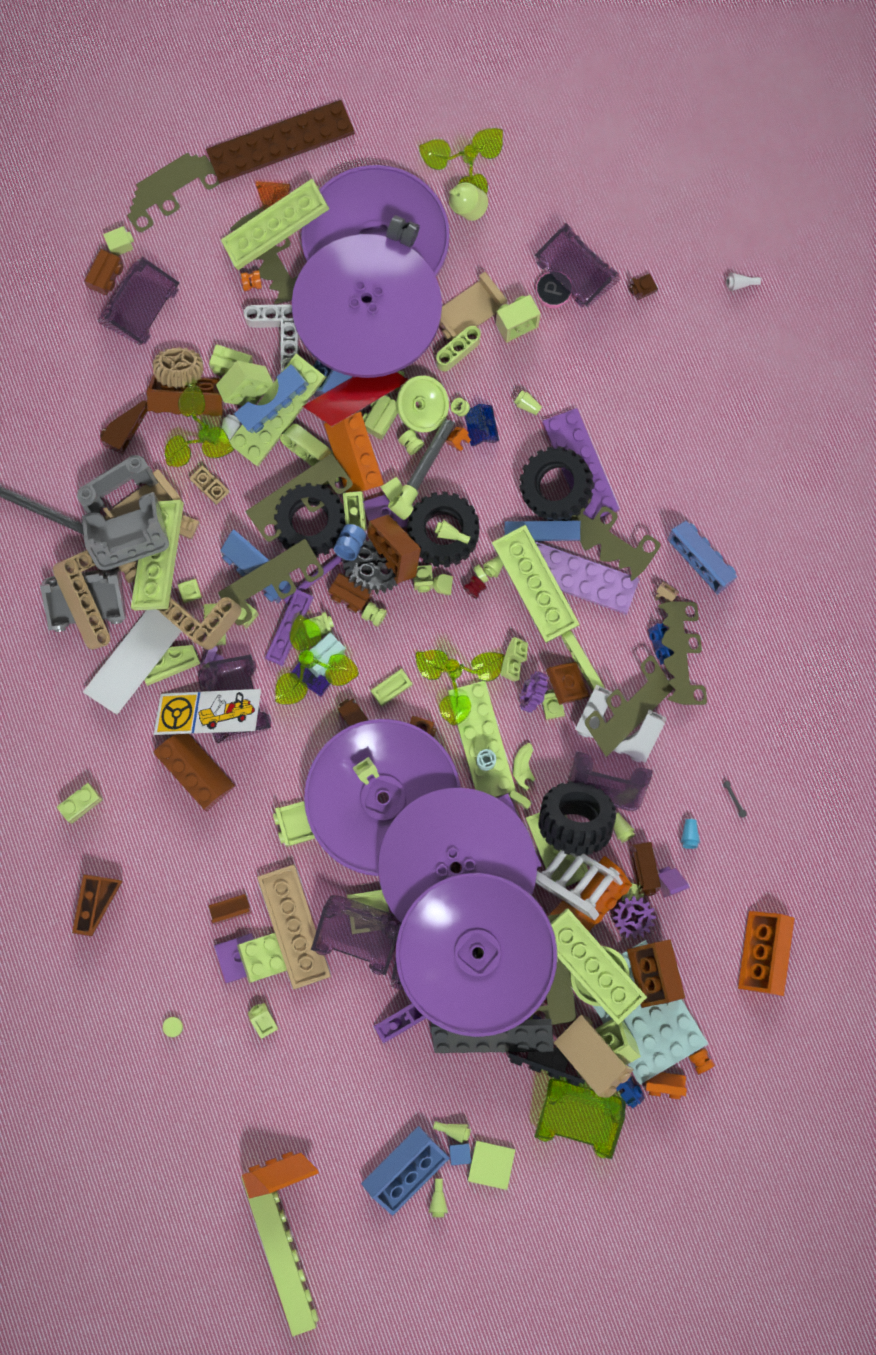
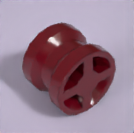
[463,575,487,599]

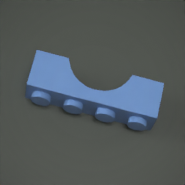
[234,364,309,433]

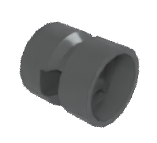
[386,215,420,248]

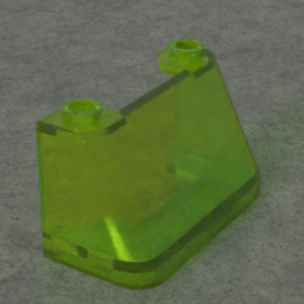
[534,1078,626,1159]

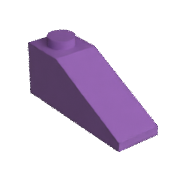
[659,866,690,898]
[373,1004,426,1044]

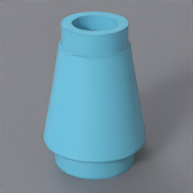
[681,819,700,849]

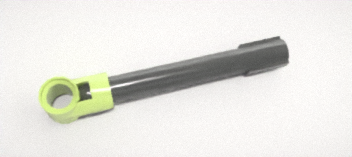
[388,419,454,520]

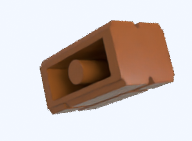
[84,249,123,296]
[328,573,373,614]

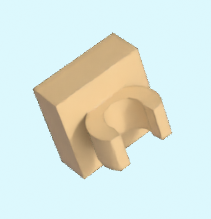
[179,515,200,540]
[655,581,679,603]

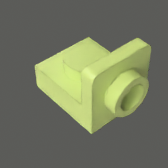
[414,565,433,593]
[304,612,334,640]
[542,690,565,720]
[248,1003,278,1039]

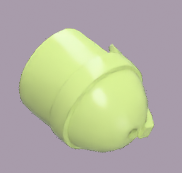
[449,182,488,221]

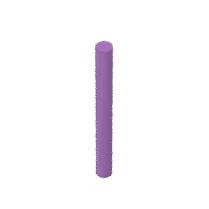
[283,555,343,604]

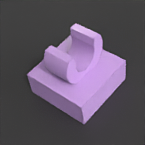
[200,647,224,666]

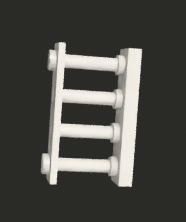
[536,850,623,921]

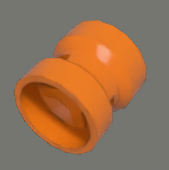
[241,270,262,291]
[688,1047,715,1075]

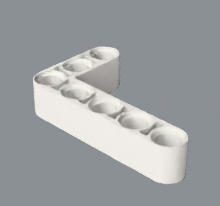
[243,305,299,372]

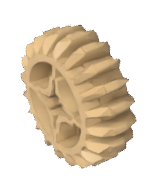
[153,347,204,389]

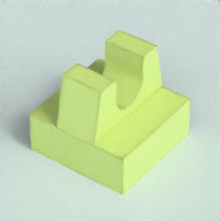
[353,757,379,785]

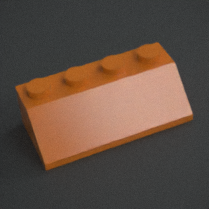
[324,412,384,493]
[738,911,795,996]

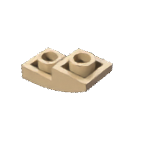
[189,465,230,505]

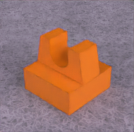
[445,427,471,451]

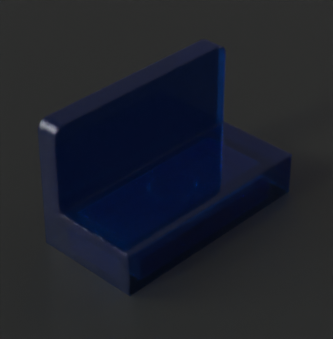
[465,404,499,446]

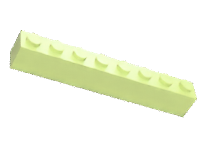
[241,1176,319,1337]

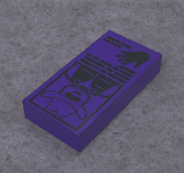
[290,660,332,697]

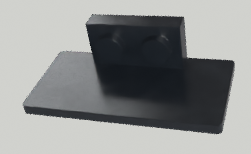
[507,1047,585,1087]

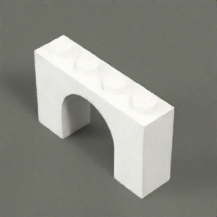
[575,685,666,763]

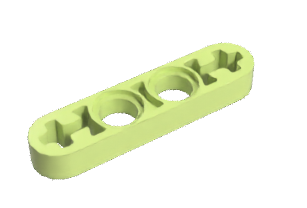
[561,631,605,691]

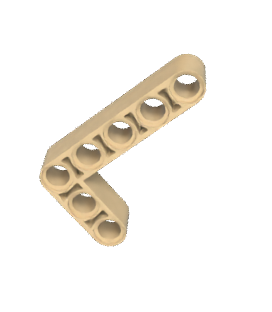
[53,550,110,650]
[157,596,241,650]

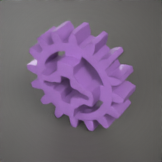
[519,671,548,713]
[613,896,656,939]

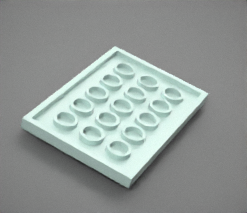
[594,940,708,1084]

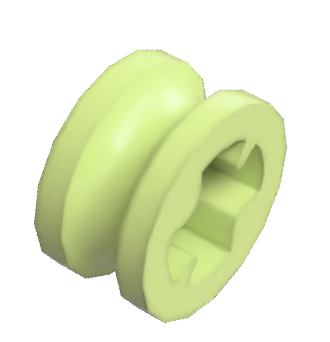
[451,398,470,417]

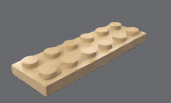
[257,864,331,990]

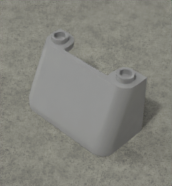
[77,455,158,514]
[82,492,169,570]
[40,568,126,632]

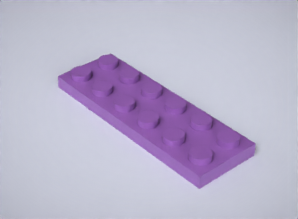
[542,408,619,520]

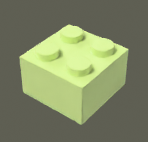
[496,295,541,343]
[216,361,274,406]

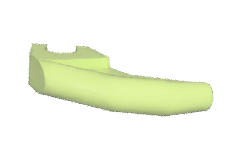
[513,743,535,791]

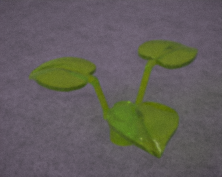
[419,128,503,195]
[165,384,234,467]
[275,615,359,705]
[416,650,505,726]

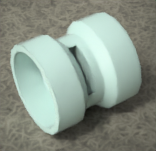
[476,749,496,771]

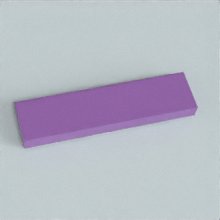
[265,589,314,667]

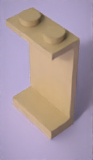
[439,272,507,341]
[103,469,183,520]
[554,1015,634,1098]

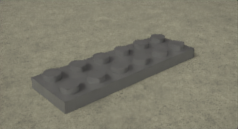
[431,1019,554,1053]

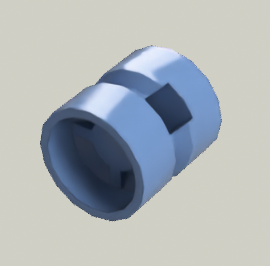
[334,524,366,561]

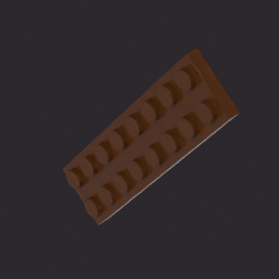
[206,100,355,184]

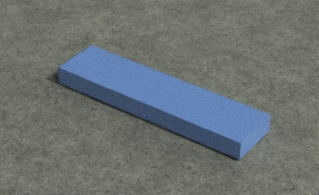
[504,521,581,541]

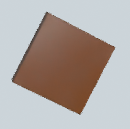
[546,661,590,705]

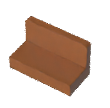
[208,894,252,925]

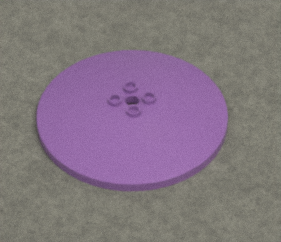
[301,165,449,303]
[292,234,442,378]
[304,719,461,876]
[378,788,537,923]
[396,873,558,1037]

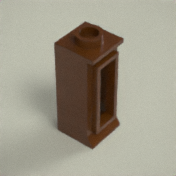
[338,698,368,727]
[629,842,661,896]

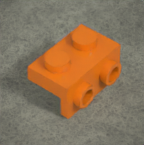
[644,1072,687,1100]

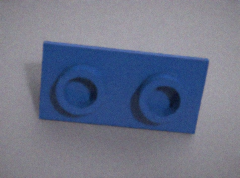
[648,623,674,665]
[616,1076,645,1109]

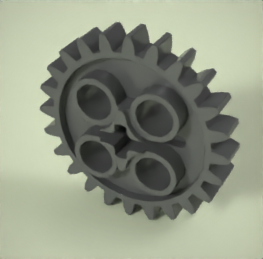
[343,539,398,594]

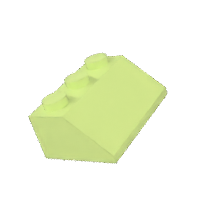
[578,1019,641,1079]

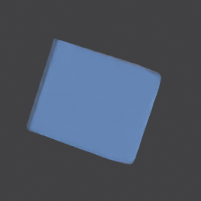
[449,1143,471,1166]

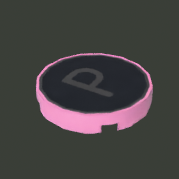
[536,271,572,308]

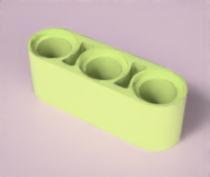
[436,326,481,371]
[280,424,334,466]

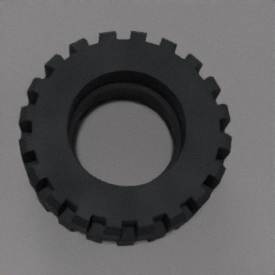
[519,446,594,521]
[274,483,346,558]
[407,491,480,568]
[538,781,616,856]

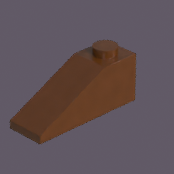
[100,400,148,455]

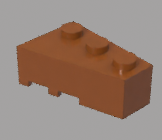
[367,514,421,584]
[72,874,123,936]

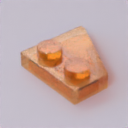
[255,181,291,210]

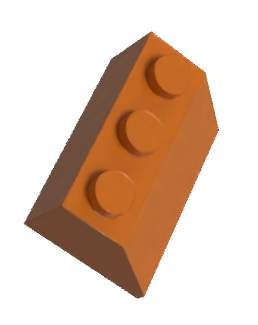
[242,1151,319,1199]

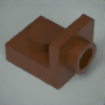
[629,273,658,300]

